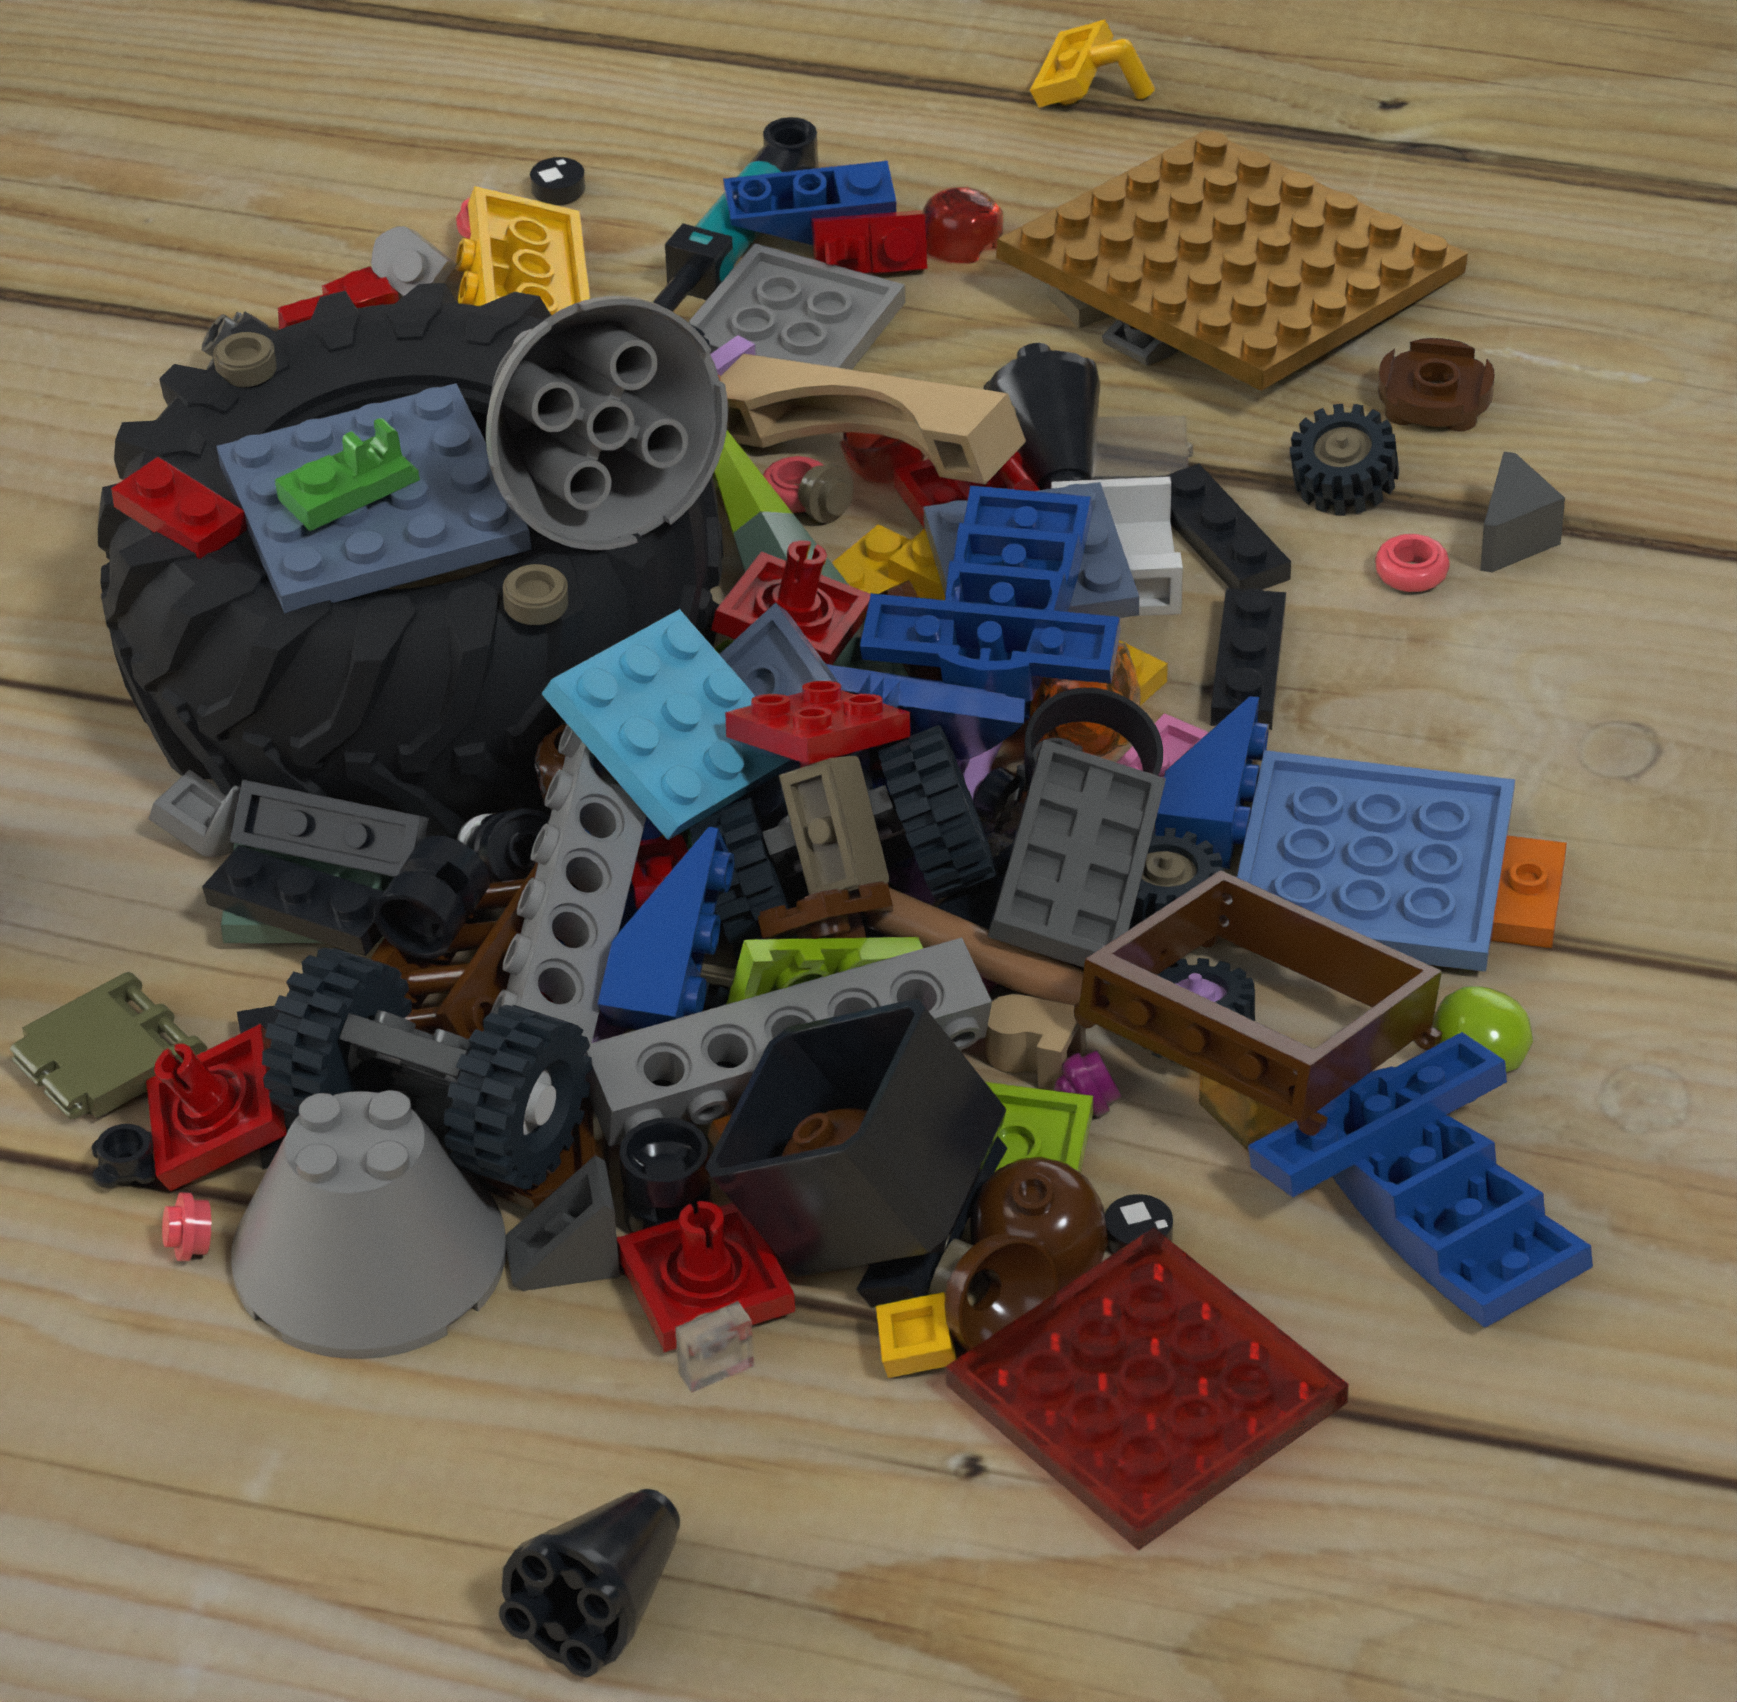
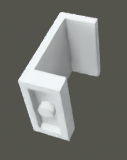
[1051,477,1183,616]

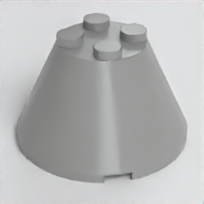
[486,296,728,550]
[231,1090,507,1359]

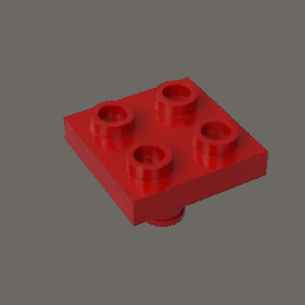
[711,540,871,665]
[725,681,910,768]
[146,1024,287,1192]
[617,1201,795,1352]

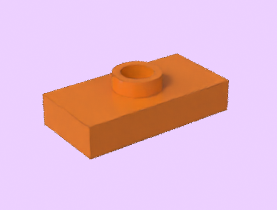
[1491,835,1567,948]

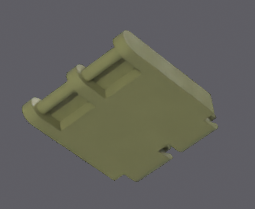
[10,972,207,1119]

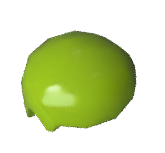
[1426,986,1533,1073]

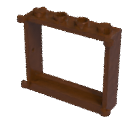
[1074,870,1443,1136]

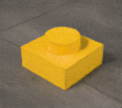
[876,1292,957,1378]

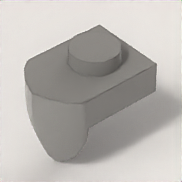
[371,226,457,296]
[149,770,241,857]

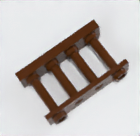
[370,863,580,1040]

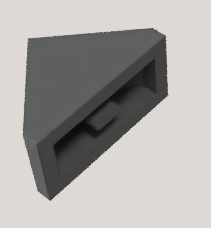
[1480,451,1565,572]
[505,1156,620,1291]

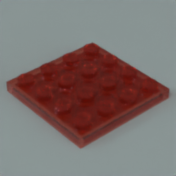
[946,1227,1349,1551]

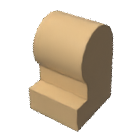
[984,994,1086,1091]

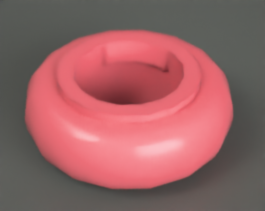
[763,456,824,513]
[1375,534,1450,592]

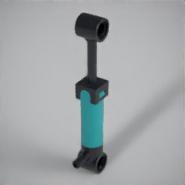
[653,117,818,312]

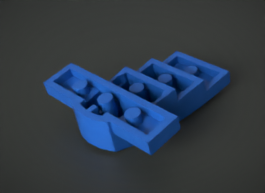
[860,486,1121,702]
[826,664,1031,762]
[1248,1032,1593,1328]

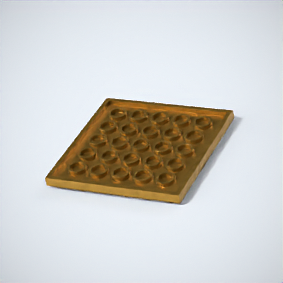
[996,130,1468,391]

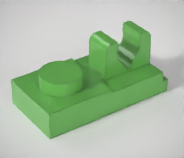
[275,418,420,531]

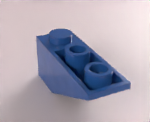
[723,160,897,245]
[1155,696,1269,869]
[597,827,734,1030]

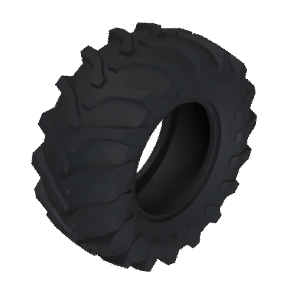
[98,283,724,840]

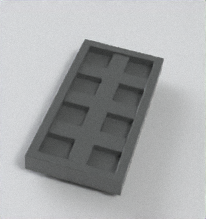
[987,739,1166,968]

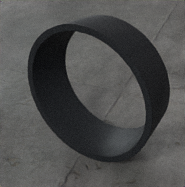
[1024,688,1163,785]

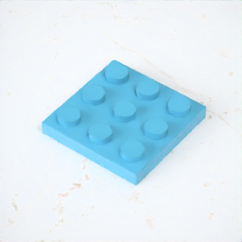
[542,609,796,840]

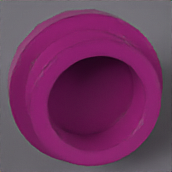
[1054,1050,1122,1117]

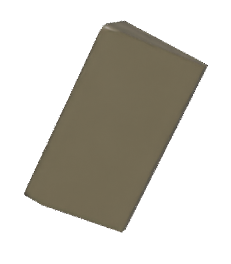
[779,756,889,895]

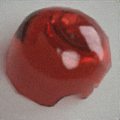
[923,186,1004,264]
[839,432,925,484]

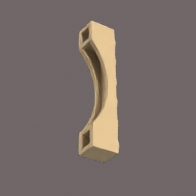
[720,354,1026,484]

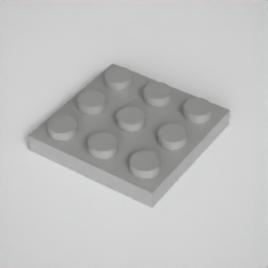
[688,243,905,370]

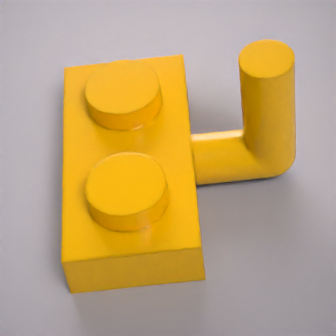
[1030,19,1155,108]

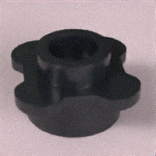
[92,1124,157,1188]

